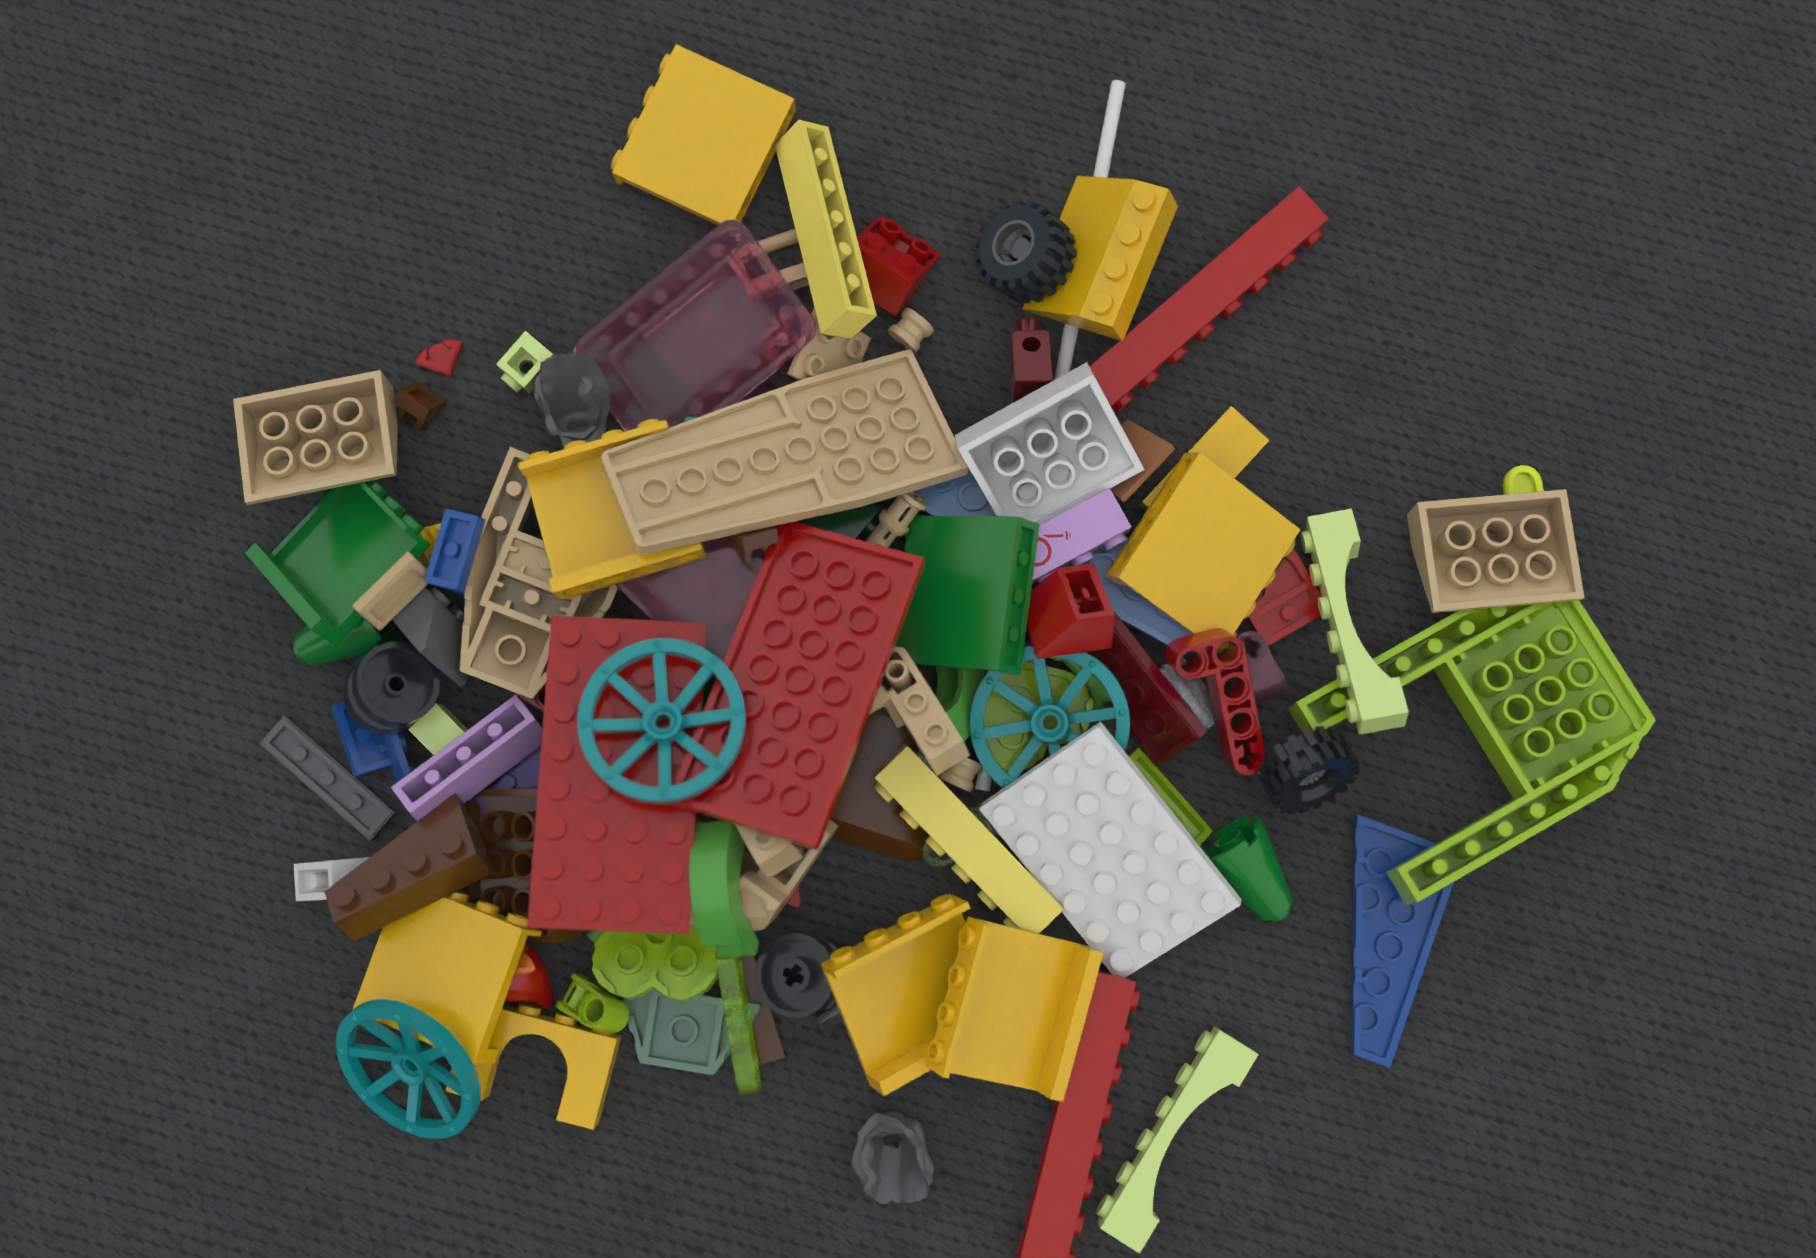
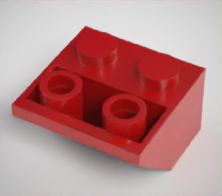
[857,216,941,316]
[1026,563,1115,659]

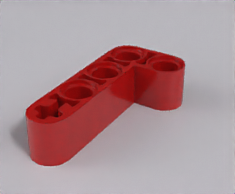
[1165,628,1265,775]

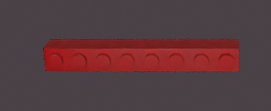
[1090,186,1329,413]
[1016,970,1140,1258]

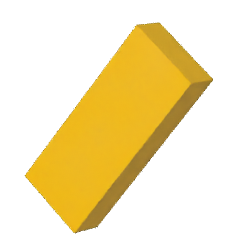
[1140,406,1270,511]

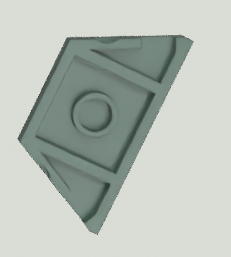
[622,989,762,1075]

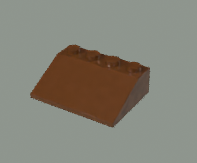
[464,788,582,943]

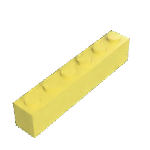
[775,120,877,339]
[872,743,1064,933]

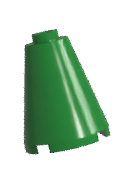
[293,617,403,666]
[1200,815,1293,922]

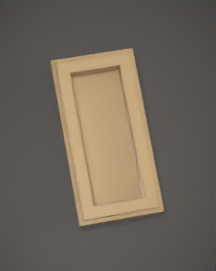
[352,551,428,631]

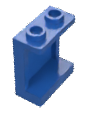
[424,508,486,596]

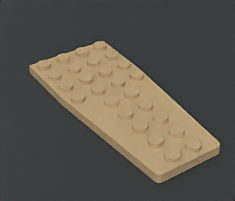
[601,349,969,554]

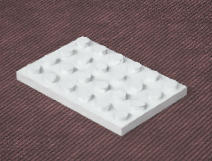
[979,721,1241,978]

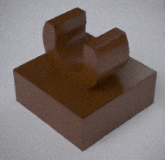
[393,382,447,431]
[726,526,779,566]

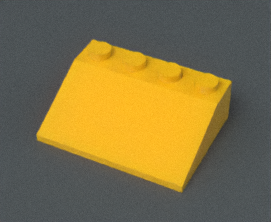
[1023,176,1178,341]

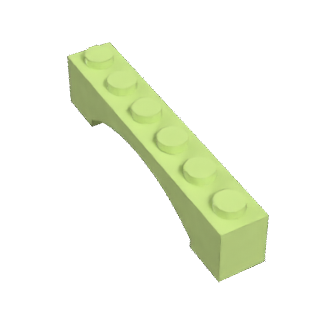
[1301,508,1409,735]
[1096,1026,1259,1254]

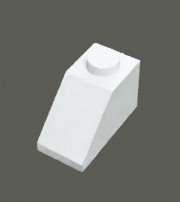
[294,857,370,901]

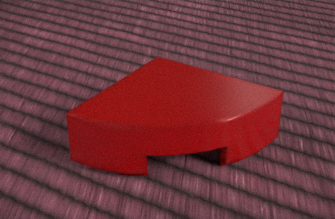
[415,340,463,377]

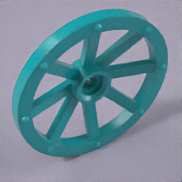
[577,638,746,804]
[970,645,1130,788]
[336,999,481,1139]

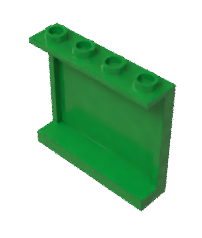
[245,480,430,646]
[895,515,1040,675]

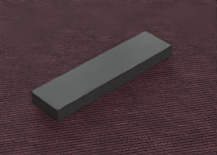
[259,715,397,841]

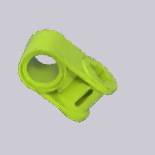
[555,971,629,1033]

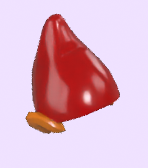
[504,942,554,1009]

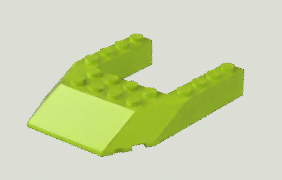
[1288,600,1656,905]

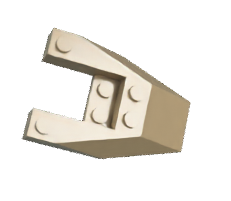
[460,447,621,699]

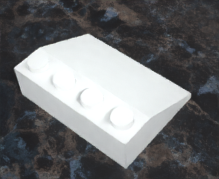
[955,362,1145,525]

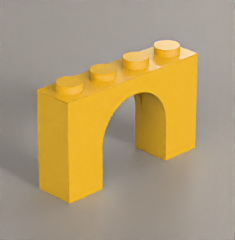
[446,1003,622,1130]

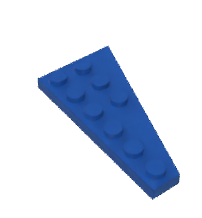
[1351,814,1454,1068]

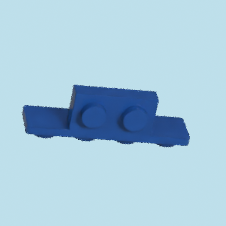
[331,655,415,783]

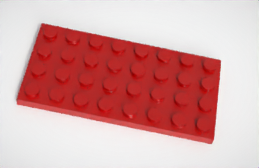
[671,522,925,850]
[527,616,707,935]

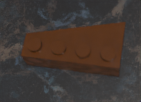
[325,793,493,941]

